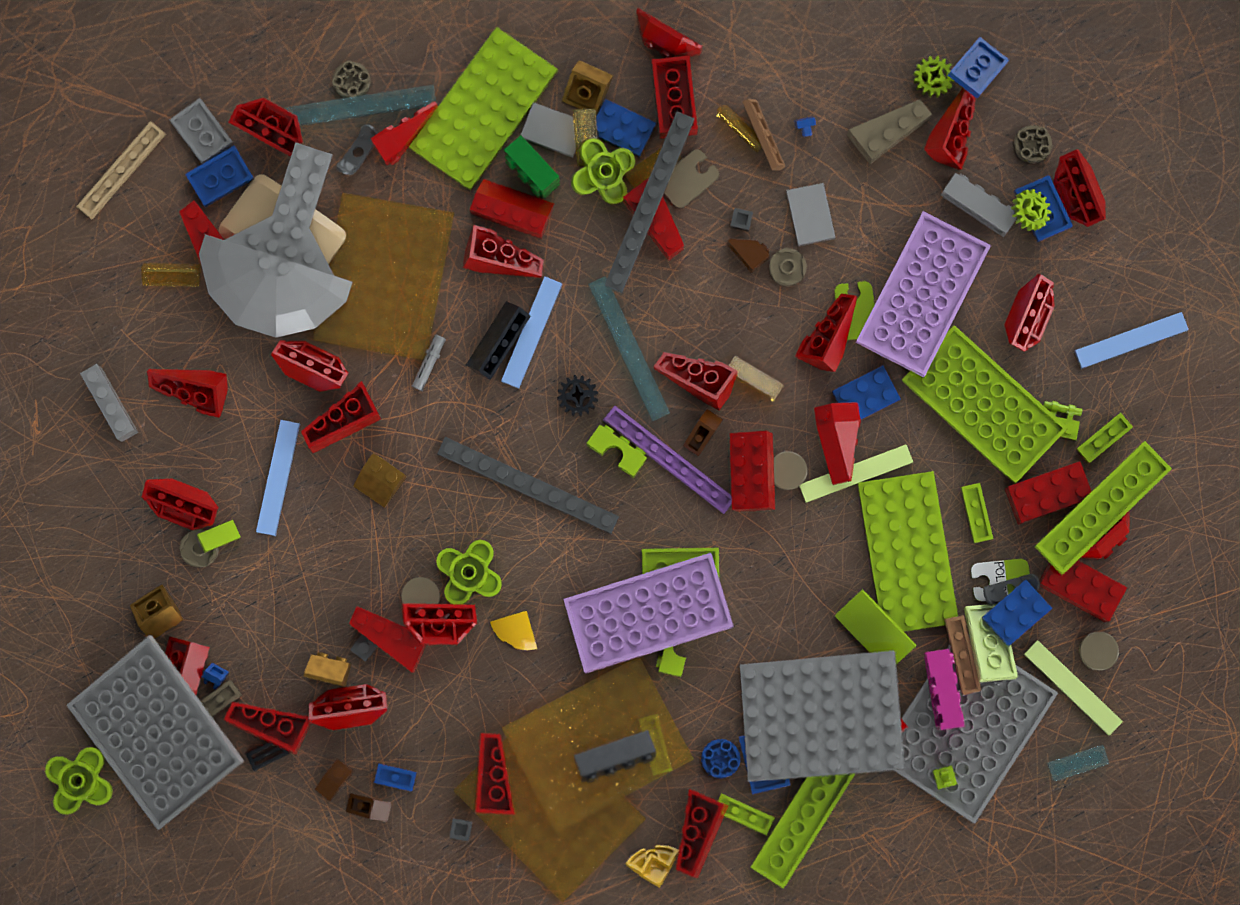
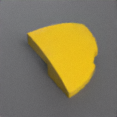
[490,611,537,650]
[625,845,679,888]

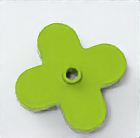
[571,138,635,204]
[436,540,502,604]
[45,747,113,814]

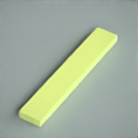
[799,445,913,503]
[1024,640,1123,736]

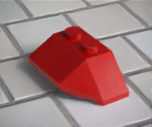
[636,8,702,58]
[228,98,303,157]
[1053,149,1106,227]
[1004,274,1054,352]
[271,340,349,392]
[142,478,219,530]
[1079,510,1130,560]
[402,603,477,645]
[309,684,388,730]

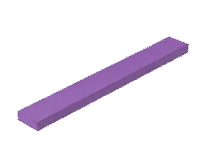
[603,405,732,514]

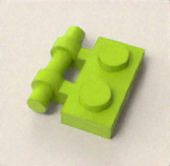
[1043,401,1082,441]

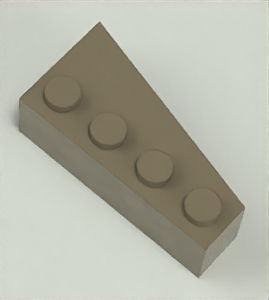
[847,100,932,164]

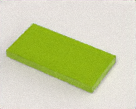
[642,548,719,577]
[835,589,917,664]

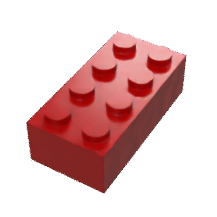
[651,56,698,139]
[730,431,775,512]
[1005,461,1092,525]
[1039,560,1128,622]

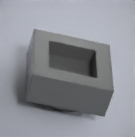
[730,208,753,232]
[350,634,378,662]
[449,818,472,841]

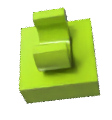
[932,765,957,790]

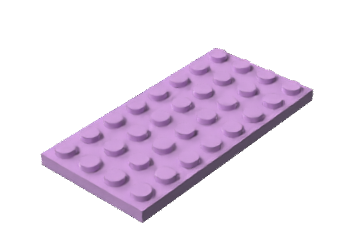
[856,211,991,377]
[564,553,734,673]

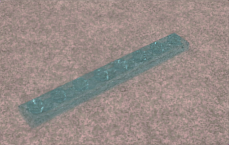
[284,85,437,126]
[588,276,670,422]

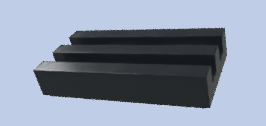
[246,742,289,771]

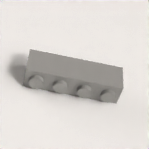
[941,173,1017,237]
[80,364,138,442]

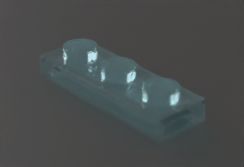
[1047,745,1110,782]

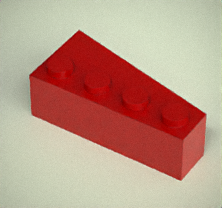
[623,178,684,261]
[179,200,224,263]
[301,381,381,453]
[349,606,426,673]
[224,702,311,755]
[474,733,515,815]
[676,789,729,878]

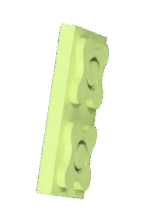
[964,604,1018,682]

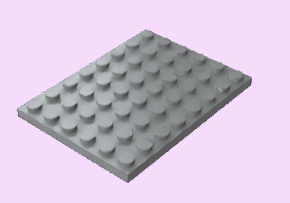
[894,634,1058,824]
[67,636,244,830]
[740,651,905,782]

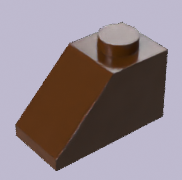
[727,238,770,273]
[683,409,723,456]
[315,759,355,801]
[346,793,392,822]

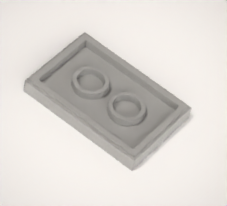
[170,98,234,164]
[521,103,586,157]
[786,183,836,246]

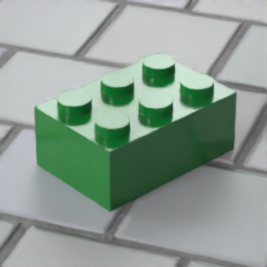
[504,135,560,200]

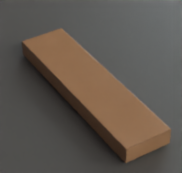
[743,99,785,170]
[944,615,982,695]

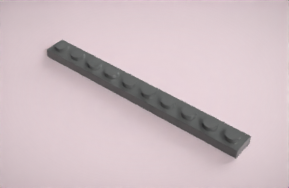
[605,112,695,293]
[437,437,619,534]

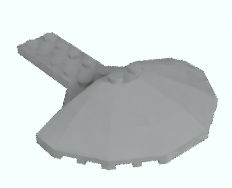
[199,142,353,338]

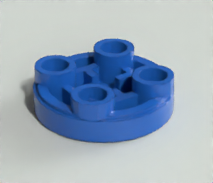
[701,739,740,778]

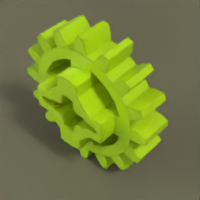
[913,56,954,97]
[1011,189,1051,231]

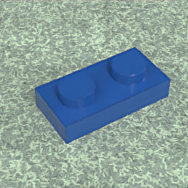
[374,764,417,791]

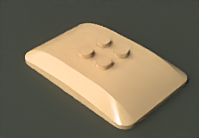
[219,174,346,264]

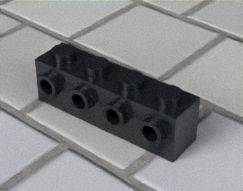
[466,301,531,380]
[574,730,656,783]

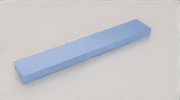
[501,276,562,389]
[1074,312,1189,369]
[256,420,300,536]

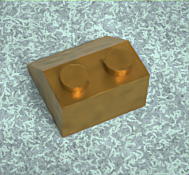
[562,60,613,116]
[353,453,407,508]
[130,584,183,639]
[303,652,351,687]

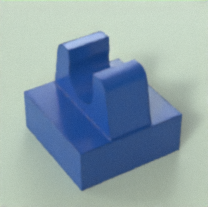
[794,116,816,137]
[202,663,229,689]

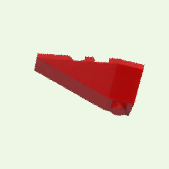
[463,225,544,278]
[795,293,857,372]
[147,369,228,418]

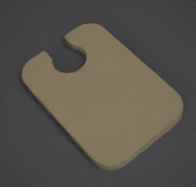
[664,150,719,208]

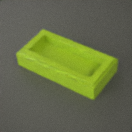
[197,520,241,553]

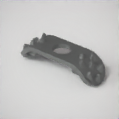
[336,124,377,175]
[983,574,1040,605]

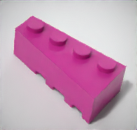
[923,649,964,730]

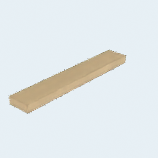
[76,121,166,219]

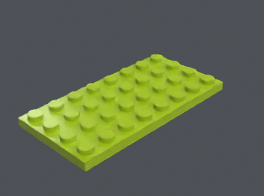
[409,27,558,191]
[902,325,1068,484]
[857,471,958,632]

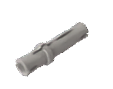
[412,334,446,391]

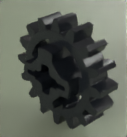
[557,375,598,417]

